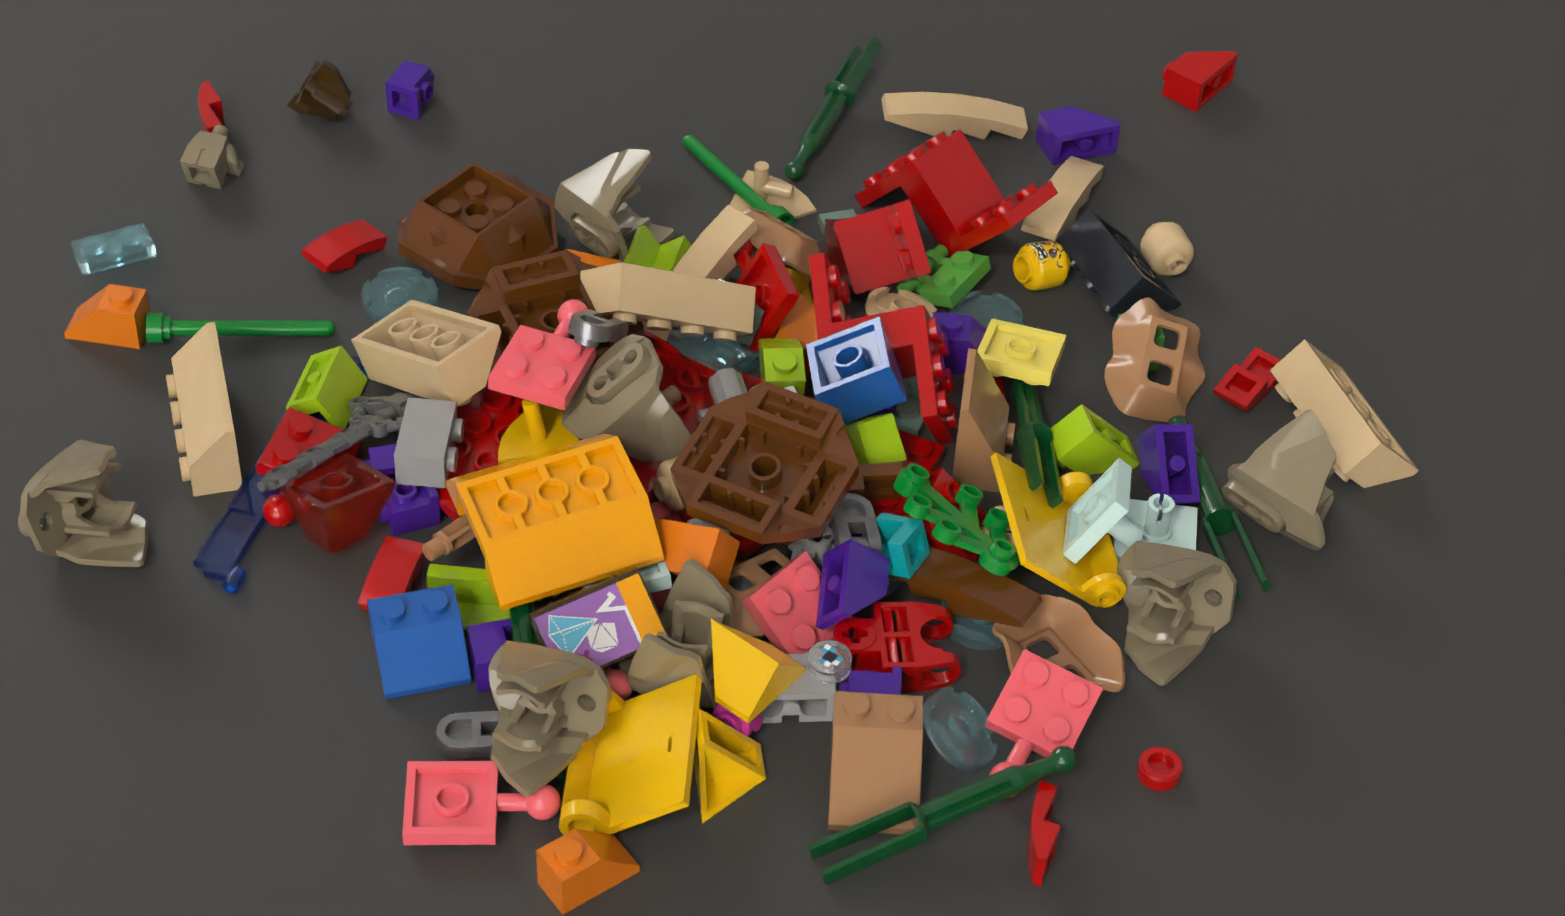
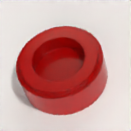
[1137,747,1183,791]

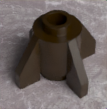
[287,59,353,121]

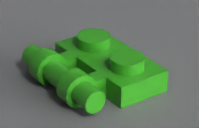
[897,245,991,309]

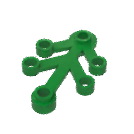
[893,463,1020,576]

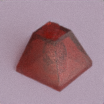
[280,453,395,554]

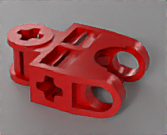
[833,602,961,692]

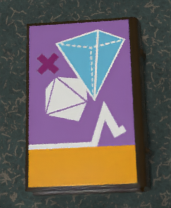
[528,567,670,671]

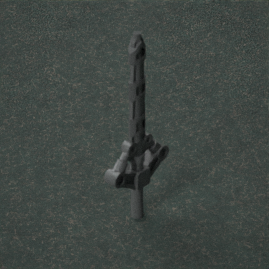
[257,392,426,492]

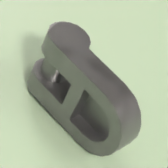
[568,309,628,347]
[830,493,881,554]
[436,711,500,759]

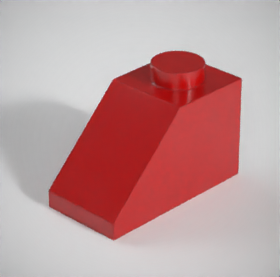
[1162,51,1238,112]

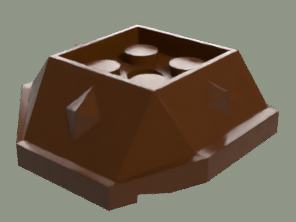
[398,162,558,290]
[467,250,644,371]
[670,381,859,546]

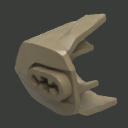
[554,149,675,263]
[562,334,692,463]
[1222,410,1336,551]
[18,440,148,567]
[1117,541,1237,686]
[619,559,736,709]
[488,641,612,797]

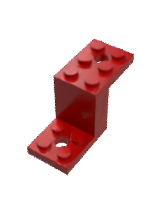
[854,129,1058,258]
[809,252,958,445]

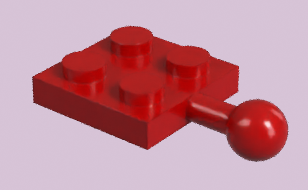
[733,239,800,352]
[256,407,363,527]

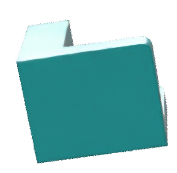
[876,512,930,579]

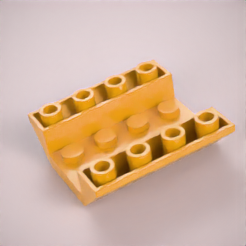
[445,434,664,611]

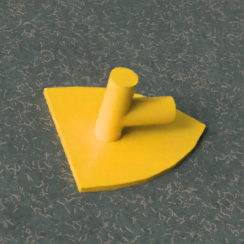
[498,399,580,464]

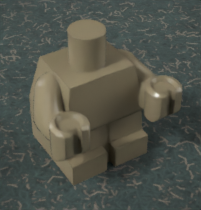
[180,125,245,190]

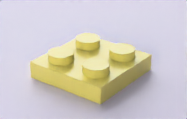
[977,318,1066,386]

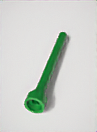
[683,135,794,227]
[146,312,336,343]

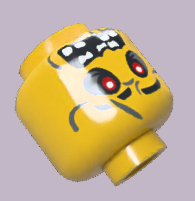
[1013,241,1070,291]

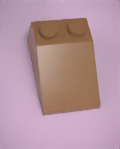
[952,348,1015,493]
[828,691,923,834]

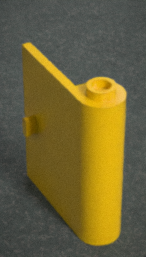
[990,452,1127,608]
[559,674,702,835]

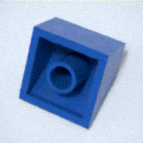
[806,316,907,424]
[367,584,471,700]

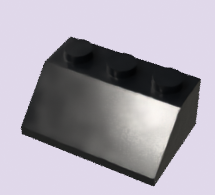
[1058,209,1182,317]

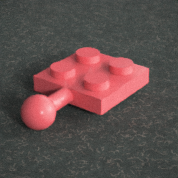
[488,299,596,410]
[742,551,852,654]
[984,649,1103,798]
[402,761,561,846]

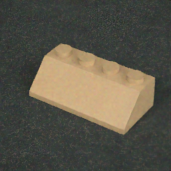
[580,262,756,342]
[351,299,502,407]
[166,322,243,497]
[1270,339,1419,488]

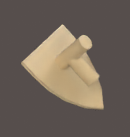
[730,161,816,219]

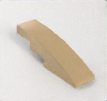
[881,92,1028,140]
[1021,156,1104,241]
[642,205,758,344]

